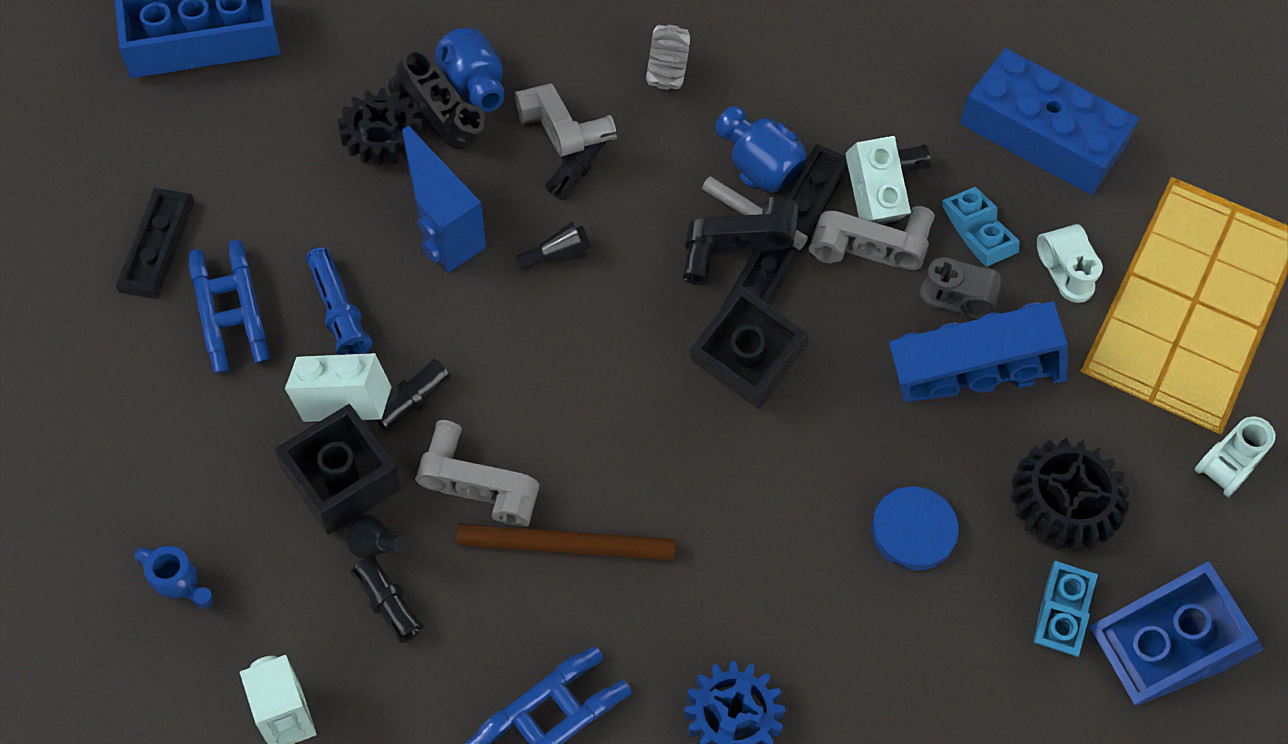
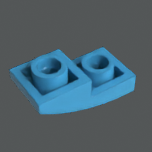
[942,187,1020,267]
[1033,561,1098,657]

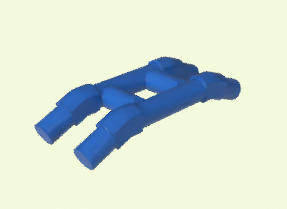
[188,240,271,374]
[465,646,631,744]

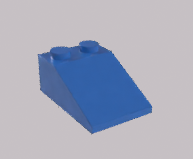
[402,126,486,273]
[1089,561,1264,706]

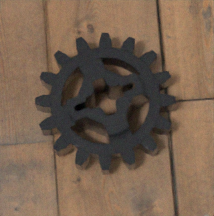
[338,88,423,166]

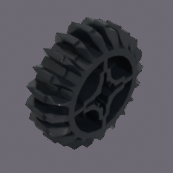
[1010,437,1130,553]

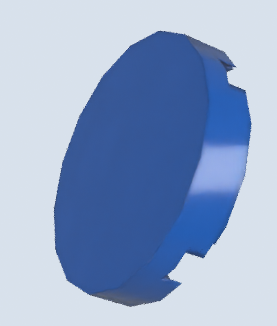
[871,486,959,571]

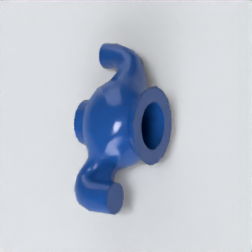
[134,545,214,609]

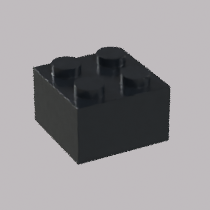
[689,284,808,409]
[274,403,402,535]

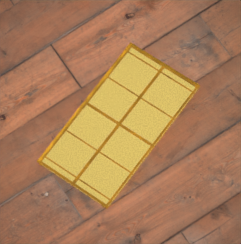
[1080,177,1288,435]

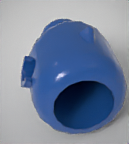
[434,27,505,112]
[714,106,807,193]

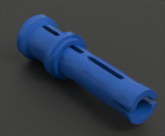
[305,247,373,355]

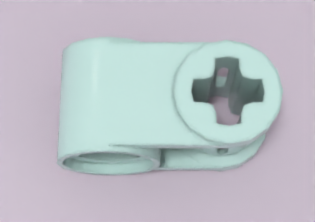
[1037,224,1103,303]
[1194,416,1275,498]

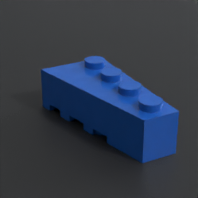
[889,301,1068,403]

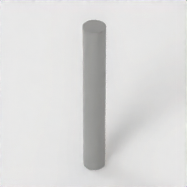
[702,176,808,250]

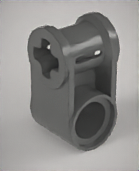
[920,257,1002,320]

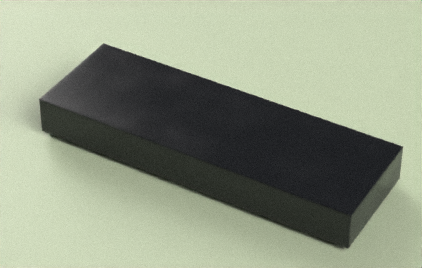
[115,188,195,299]

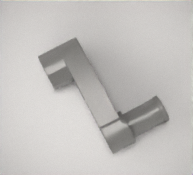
[514,83,617,156]
[809,206,935,270]
[415,420,540,528]

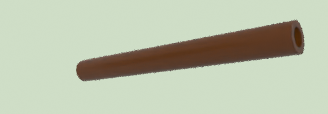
[456,524,676,561]

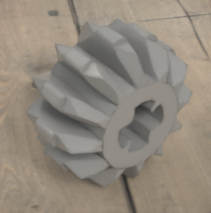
[646,24,690,90]

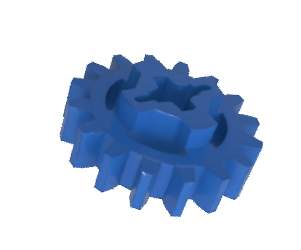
[684,661,785,744]

